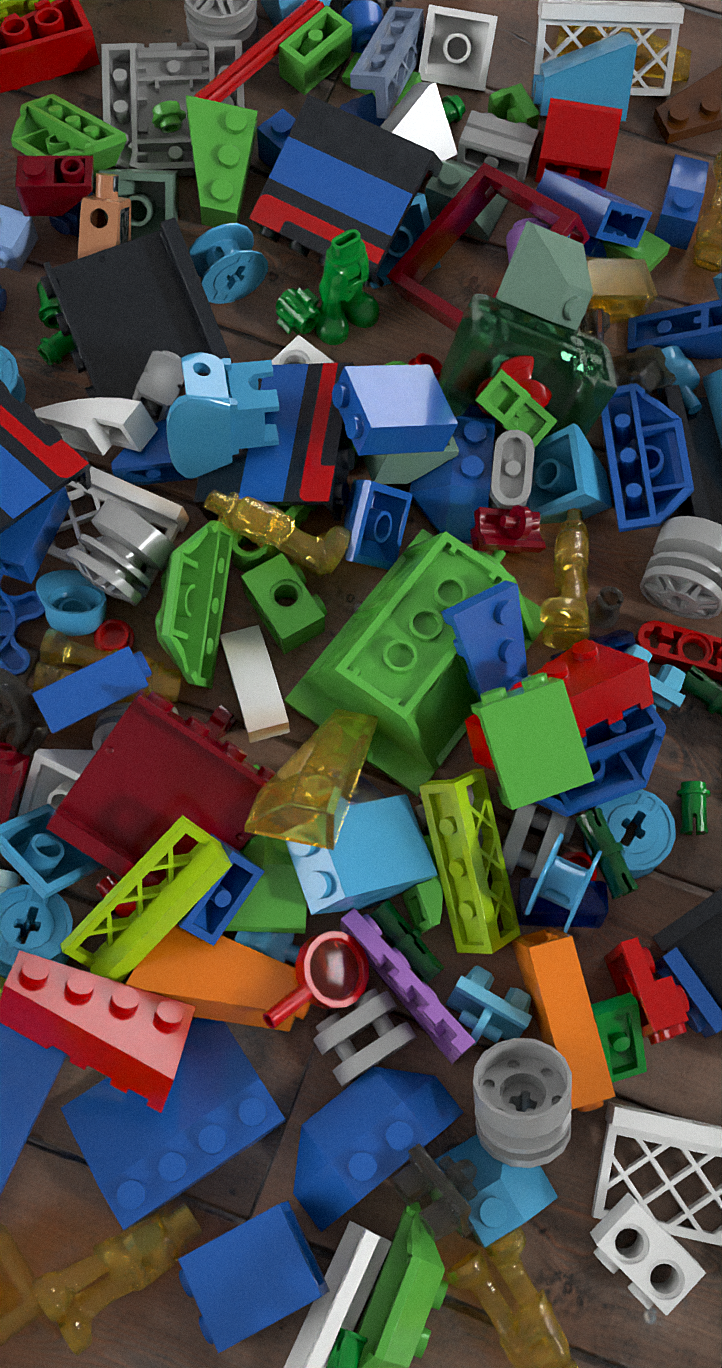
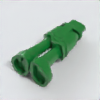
[315,229,380,345]

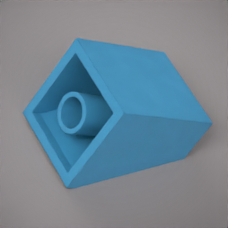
[531,32,638,122]
[282,795,438,915]

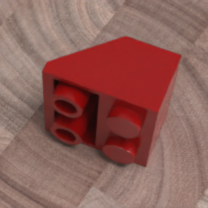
[535,98,623,189]

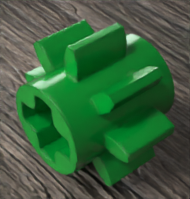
[275,288,321,334]

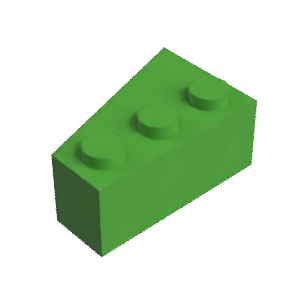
[186,95,258,227]

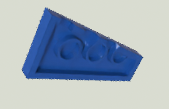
[441,580,528,700]

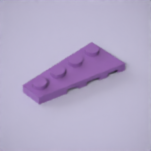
[339,908,476,1064]

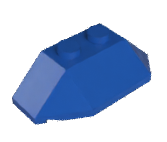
[597,383,694,532]
[410,403,496,544]
[535,705,666,817]
[293,1066,464,1232]

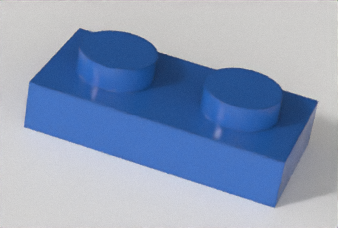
[654,947,722,1038]

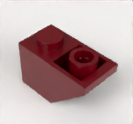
[15,155,94,216]

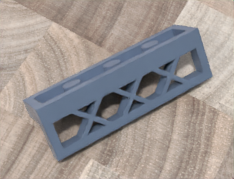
[350,7,424,119]

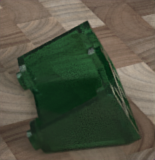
[437,294,617,439]

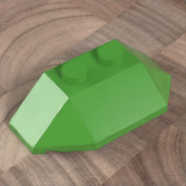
[11,94,127,177]
[155,520,234,689]
[356,1199,449,1368]

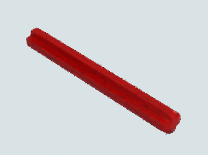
[194,0,325,103]

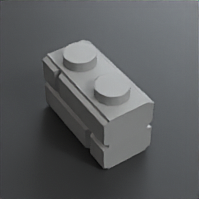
[457,110,539,183]
[132,350,184,423]

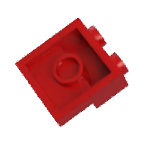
[604,937,689,1045]

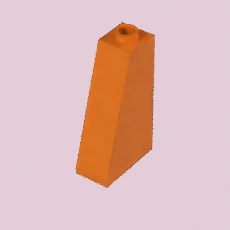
[126,924,312,1032]
[511,927,616,1112]

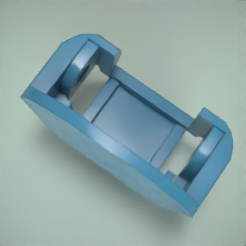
[166,352,279,479]

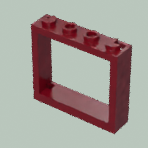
[386,162,590,354]

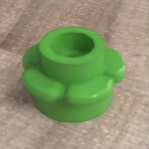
[152,101,186,133]

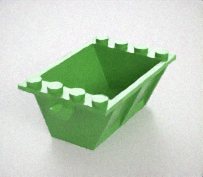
[284,529,553,797]

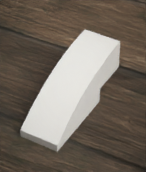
[34,397,158,456]
[220,625,290,743]

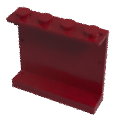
[46,690,287,888]

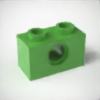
[279,5,352,95]
[241,553,327,654]

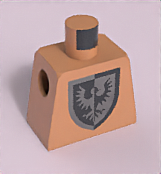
[78,173,131,259]

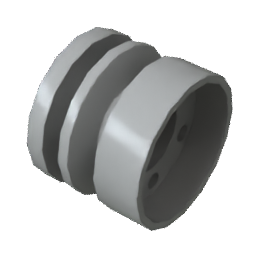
[184,0,259,53]
[66,499,177,606]
[639,516,722,619]
[473,1038,572,1168]

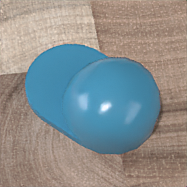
[36,570,107,637]

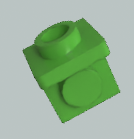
[488,83,540,129]

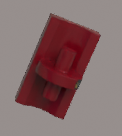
[470,505,546,554]

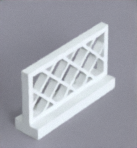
[534,0,685,96]
[47,466,190,597]
[591,1102,722,1246]
[284,1221,392,1368]

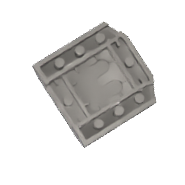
[101,40,245,176]

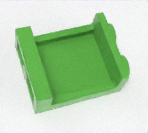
[470,673,595,810]

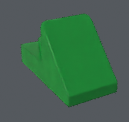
[591,992,647,1083]

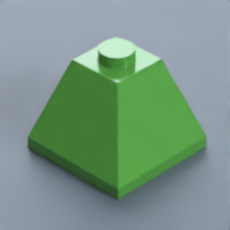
[224,830,307,934]

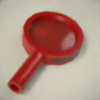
[262,931,369,1029]

